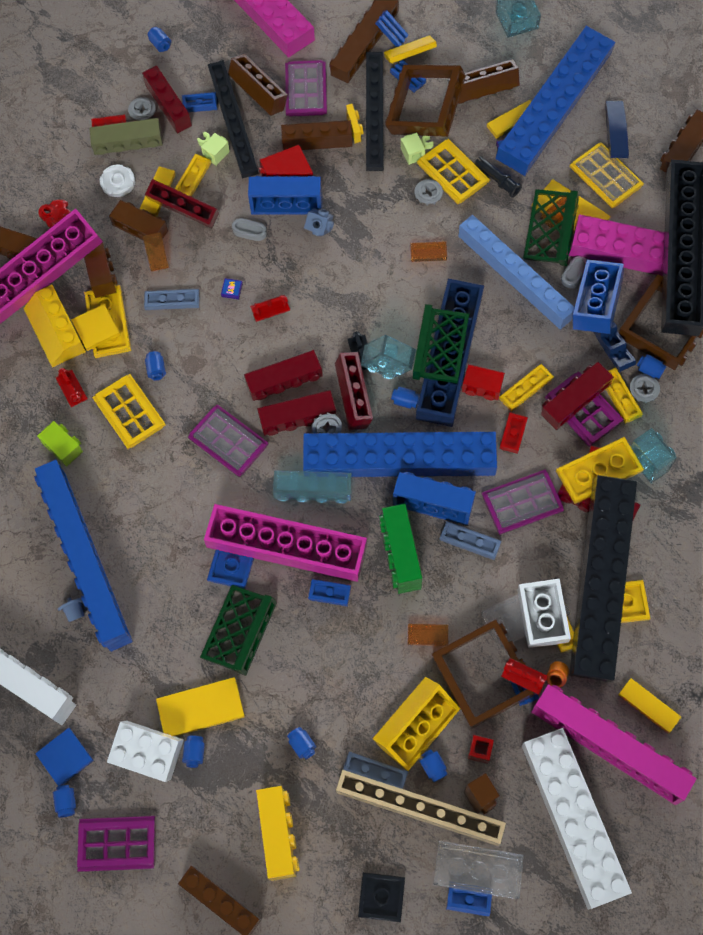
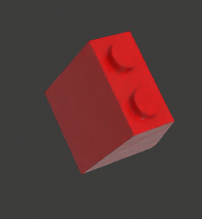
[258,145,313,177]

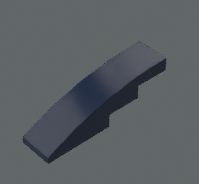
[605,101,629,158]
[593,321,636,372]

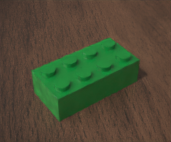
[379,504,422,594]

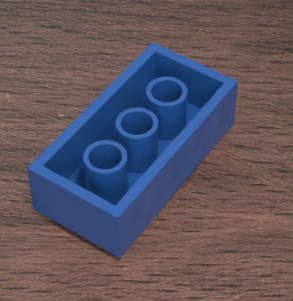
[248,176,322,215]
[573,260,624,334]
[393,472,476,526]

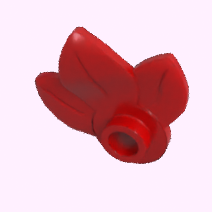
[38,200,71,228]

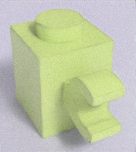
[197,132,230,166]
[401,133,434,165]

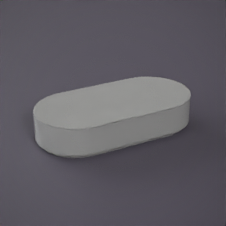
[232,218,267,241]
[561,256,587,288]

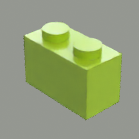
[37,421,83,467]

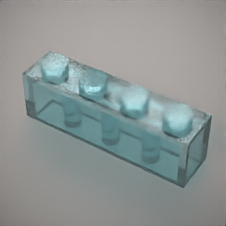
[273,470,352,503]

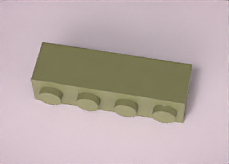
[89,118,163,155]

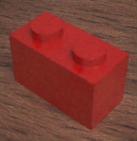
[462,364,505,401]

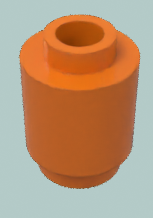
[546,661,569,688]

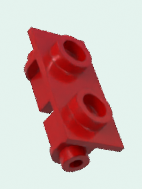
[250,295,290,322]
[55,368,88,408]
[501,658,548,695]

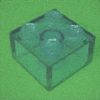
[495,0,541,38]
[361,335,416,379]
[631,428,677,484]

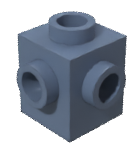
[304,208,334,236]

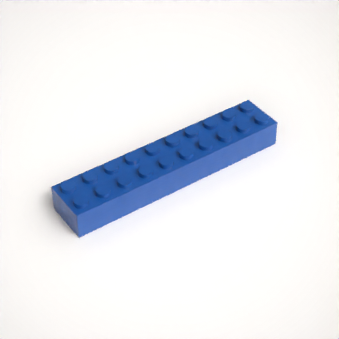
[495,25,616,176]
[303,432,497,477]
[34,460,133,652]

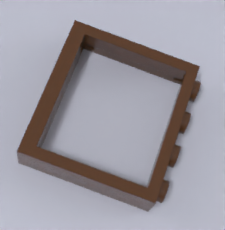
[385,65,466,137]
[619,274,703,370]
[432,619,536,729]

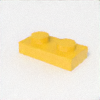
[346,104,363,144]

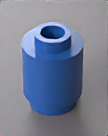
[148,27,171,52]
[145,351,166,381]
[637,354,666,379]
[391,386,420,409]
[287,727,316,759]
[182,736,205,768]
[419,749,448,783]
[53,785,76,818]

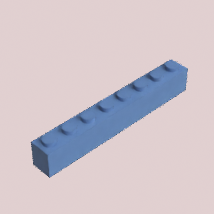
[458,215,575,330]

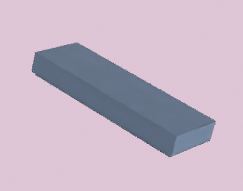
[144,289,199,310]
[439,521,501,561]
[343,752,408,789]

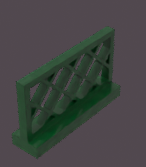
[523,189,579,266]
[412,304,469,383]
[200,585,277,676]

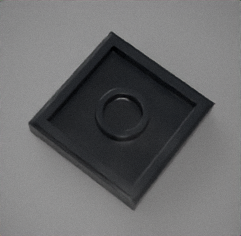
[358,872,405,923]

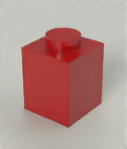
[468,735,494,764]

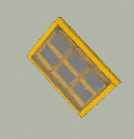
[417,139,490,204]
[569,142,644,209]
[92,374,166,449]

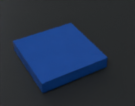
[207,550,254,589]
[35,728,94,786]

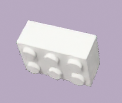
[517,579,571,648]
[107,721,184,782]

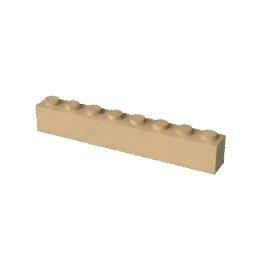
[336,770,506,846]

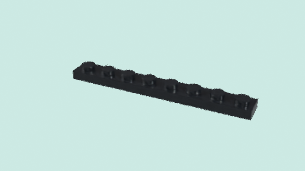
[366,52,384,171]
[207,60,259,179]

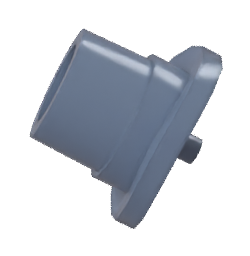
[58,597,85,622]

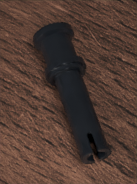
[475,156,522,198]

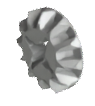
[128,97,156,121]
[415,179,443,206]
[629,374,660,403]
[311,412,342,433]

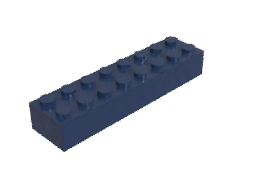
[416,278,484,427]

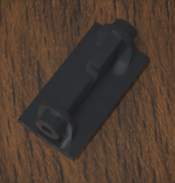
[347,331,374,370]

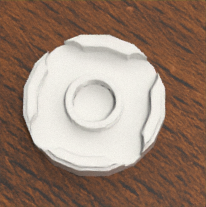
[100,164,135,197]

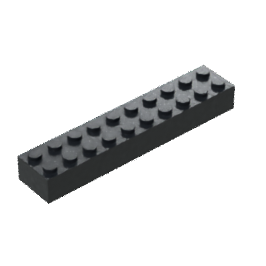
[661,159,703,336]
[569,475,637,682]

